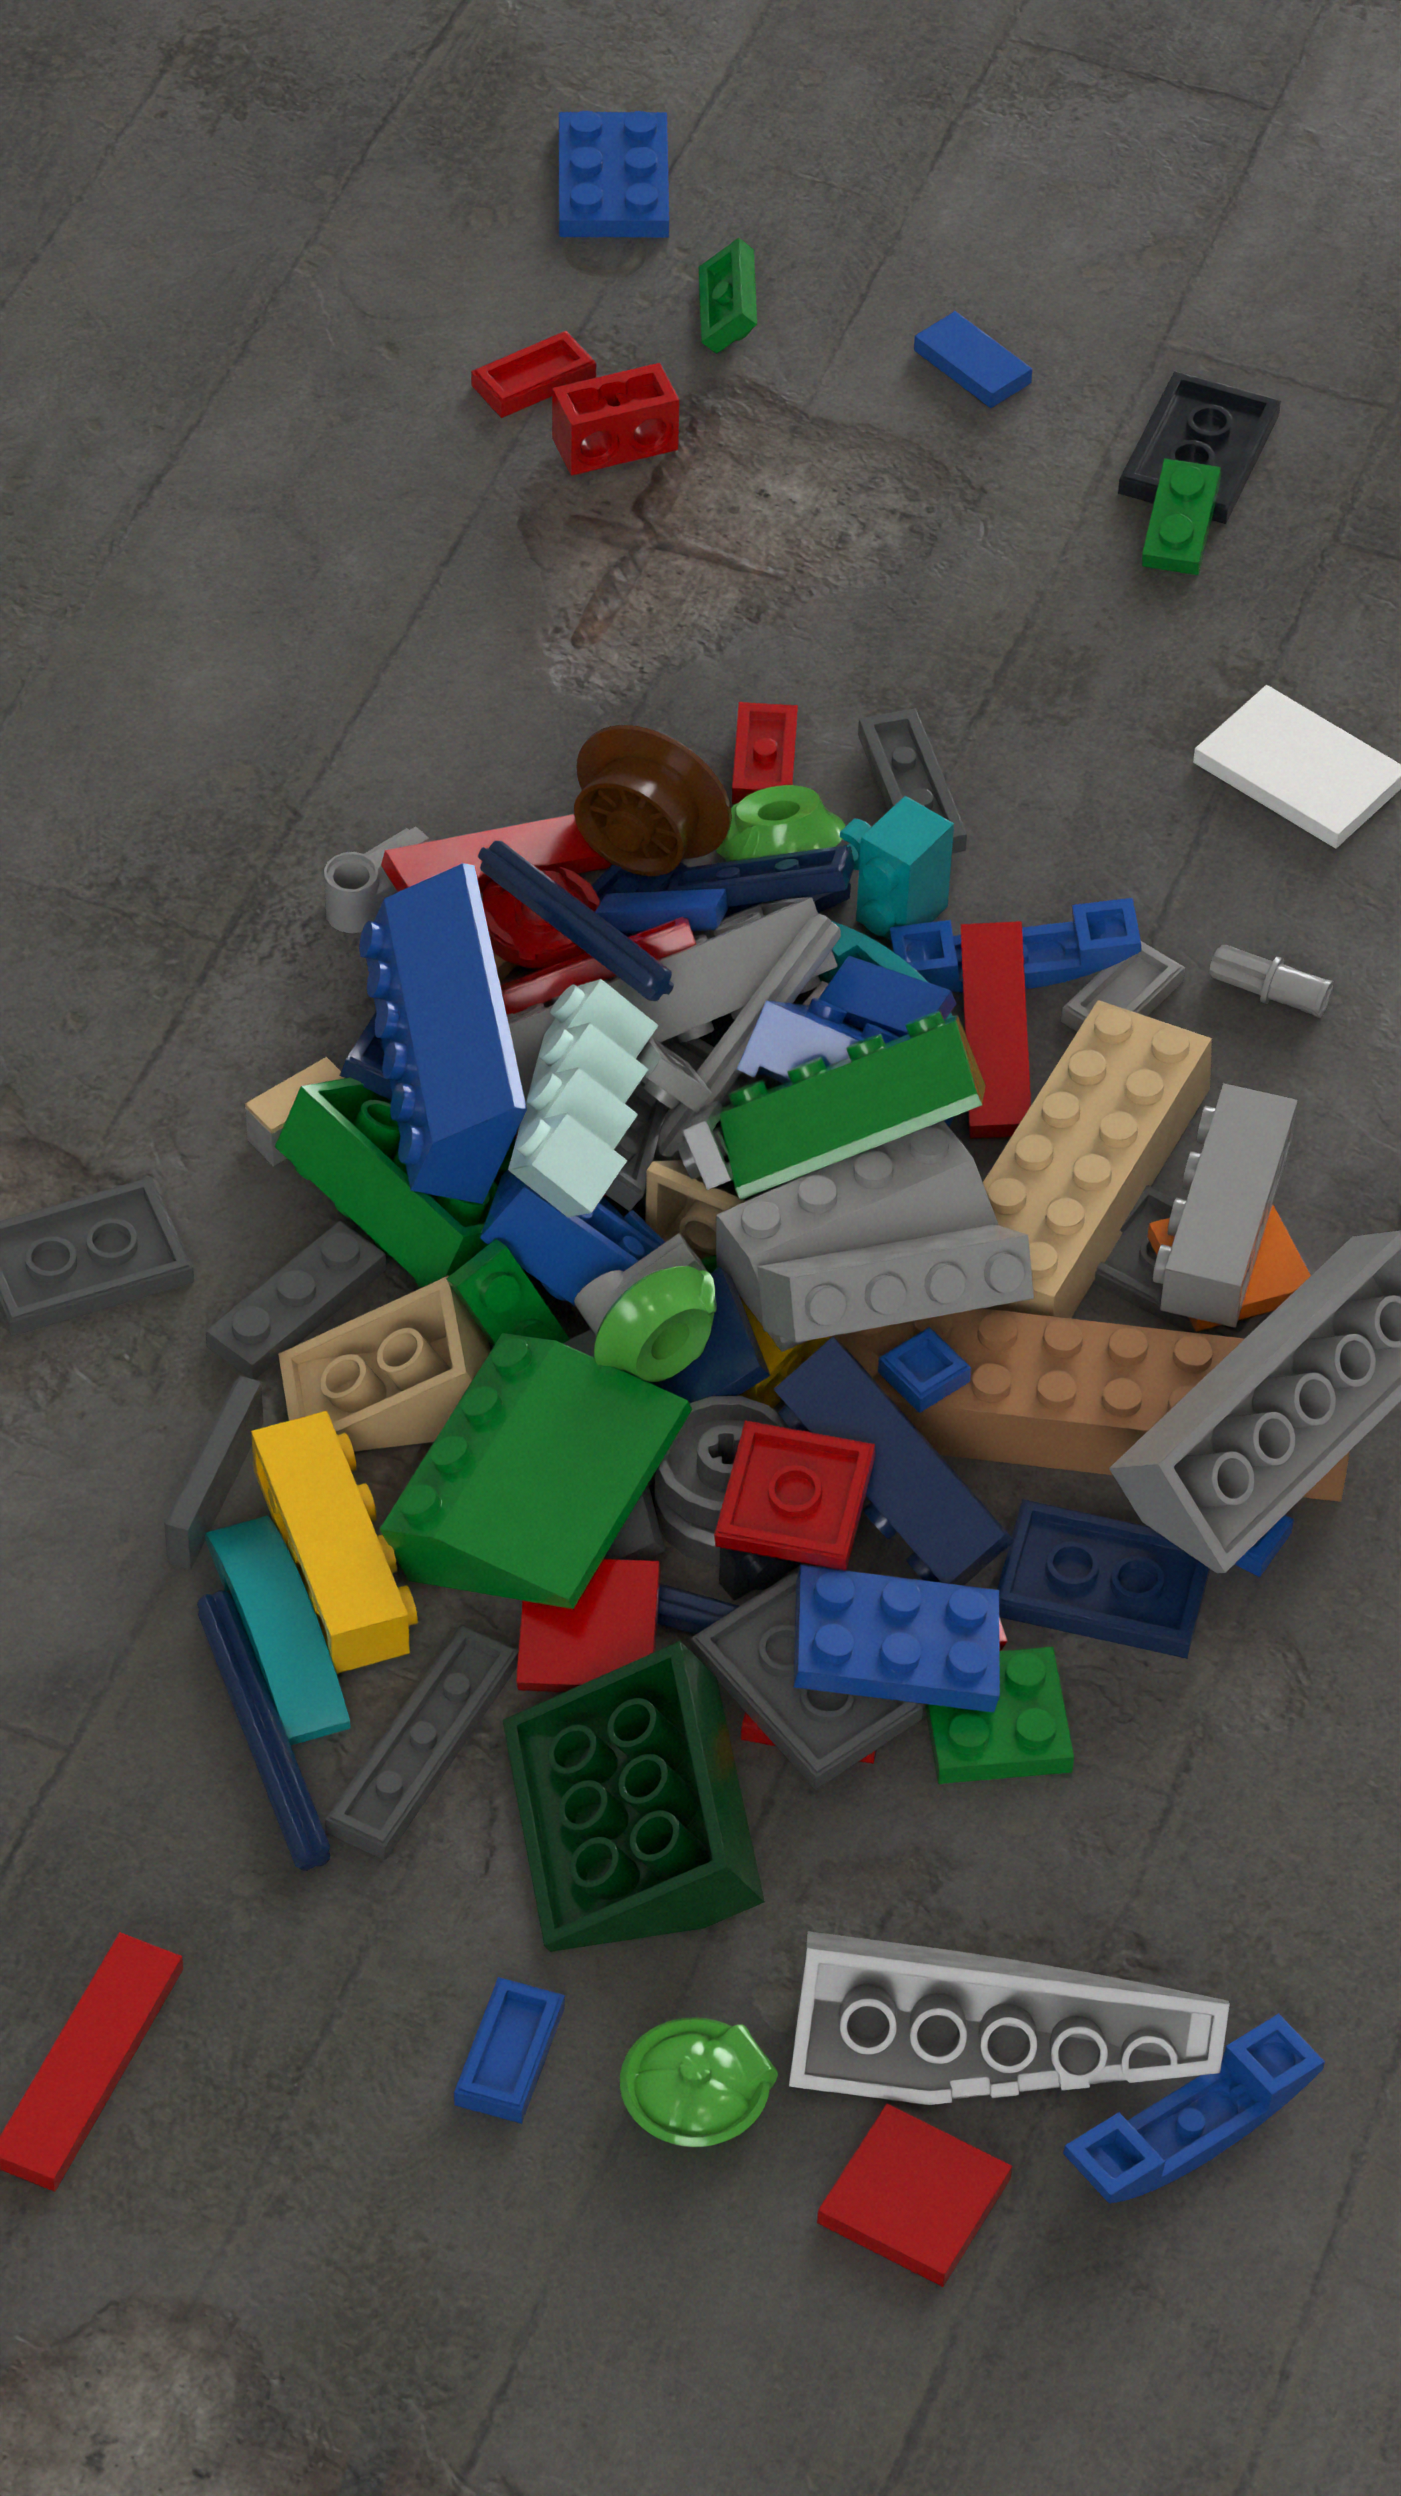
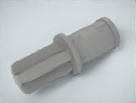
[1209,945,1334,1018]

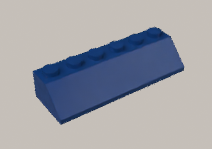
[359,863,527,1204]

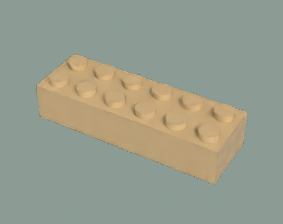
[983,1000,1212,1319]

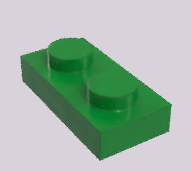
[699,238,757,354]
[1142,458,1221,575]
[446,1239,570,1347]

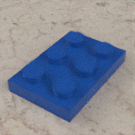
[559,111,669,238]
[793,1565,1000,1712]

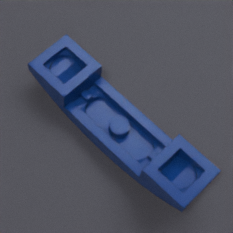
[890,898,1141,992]
[1063,2013,1325,2204]

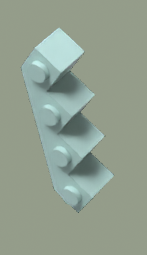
[508,979,659,1217]

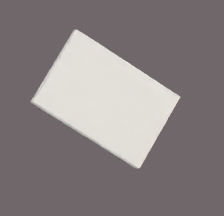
[1193,685,1401,849]

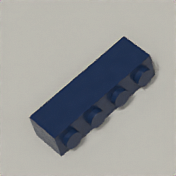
[774,1337,1015,1586]

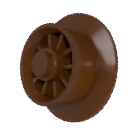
[574,725,732,876]

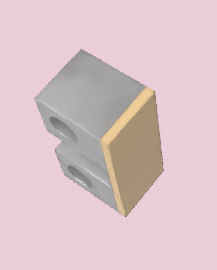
[245,1057,344,1166]

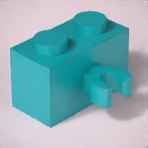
[839,796,954,940]

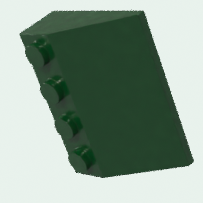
[502,1641,765,1952]

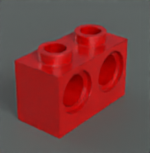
[552,363,680,476]

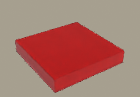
[714,1420,876,1571]
[516,1559,661,1692]
[817,2103,1012,2287]

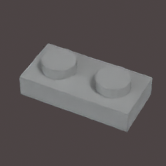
[636,1037,712,1113]

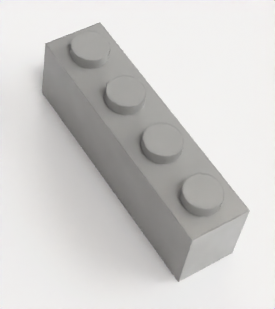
[1153,1083,1298,1328]
[757,1224,1034,1343]

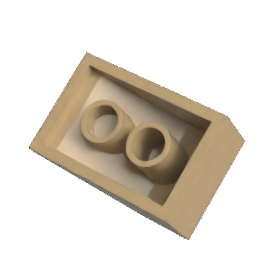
[278,1276,491,1452]

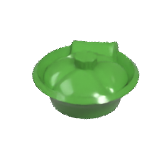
[716,785,846,862]
[594,1266,717,1382]
[620,2017,778,2147]

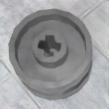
[655,1396,791,1566]

